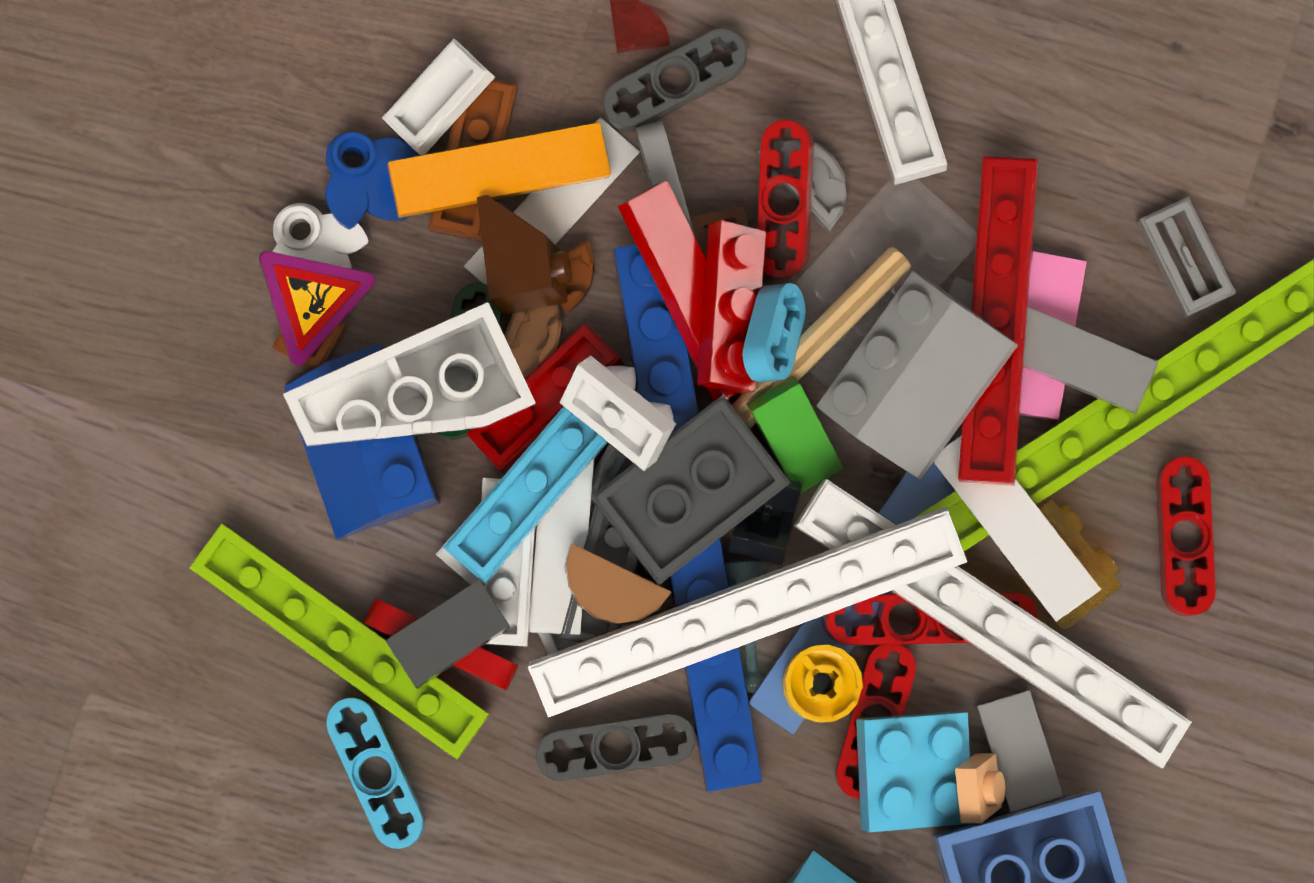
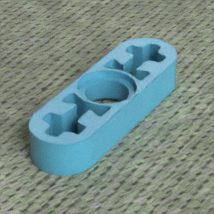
[326,698,425,849]

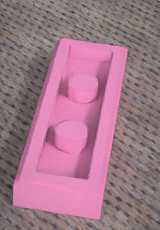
[1020,251,1087,422]

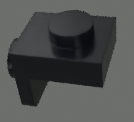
[728,479,802,565]

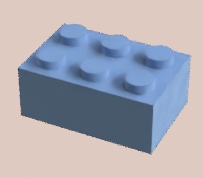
[931,790,1127,883]

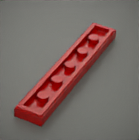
[958,156,1039,486]

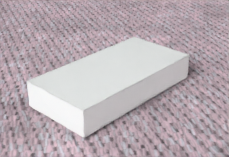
[382,38,495,156]

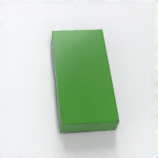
[746,376,843,494]

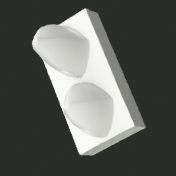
[560,355,676,471]

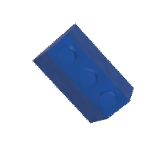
[284,343,440,540]

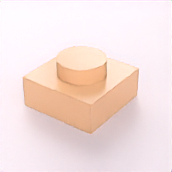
[955,753,1006,823]

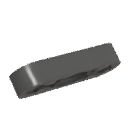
[604,28,746,133]
[536,714,695,781]

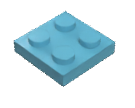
[856,711,972,833]

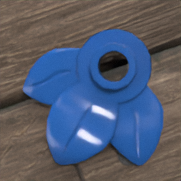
[325,132,419,230]

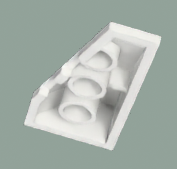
[283,302,536,446]

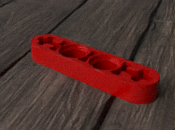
[822,592,1038,645]

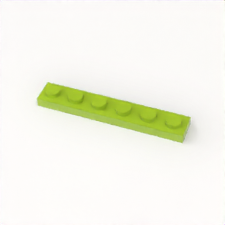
[189,523,491,760]

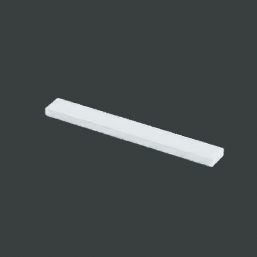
[794,479,1192,768]
[528,507,967,717]

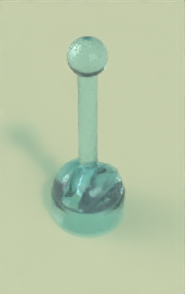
[724,560,768,693]

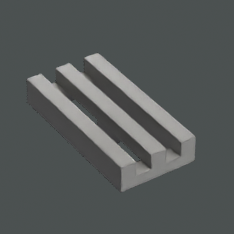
[1137,197,1236,319]

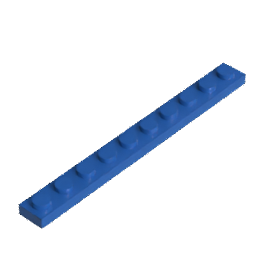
[613,245,762,792]

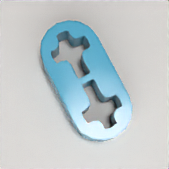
[743,283,806,382]

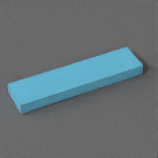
[443,407,608,584]

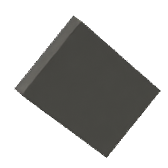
[590,395,790,585]

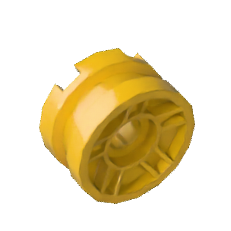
[782,645,863,723]

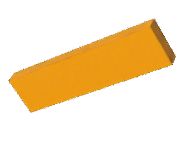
[387,122,611,218]

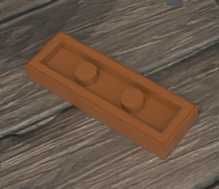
[428,79,518,243]

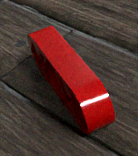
[757,120,814,278]
[1156,457,1216,617]
[363,598,519,690]
[835,644,916,799]

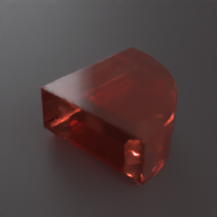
[610,0,670,53]

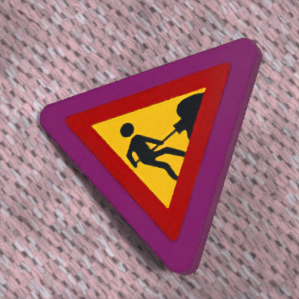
[259,250,375,366]

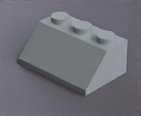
[816,271,1018,479]

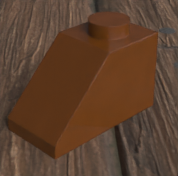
[477,195,572,315]

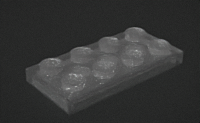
[794,177,977,391]

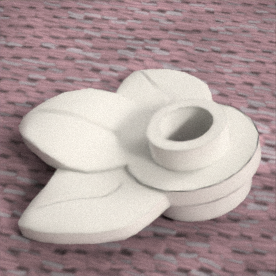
[272,203,369,269]

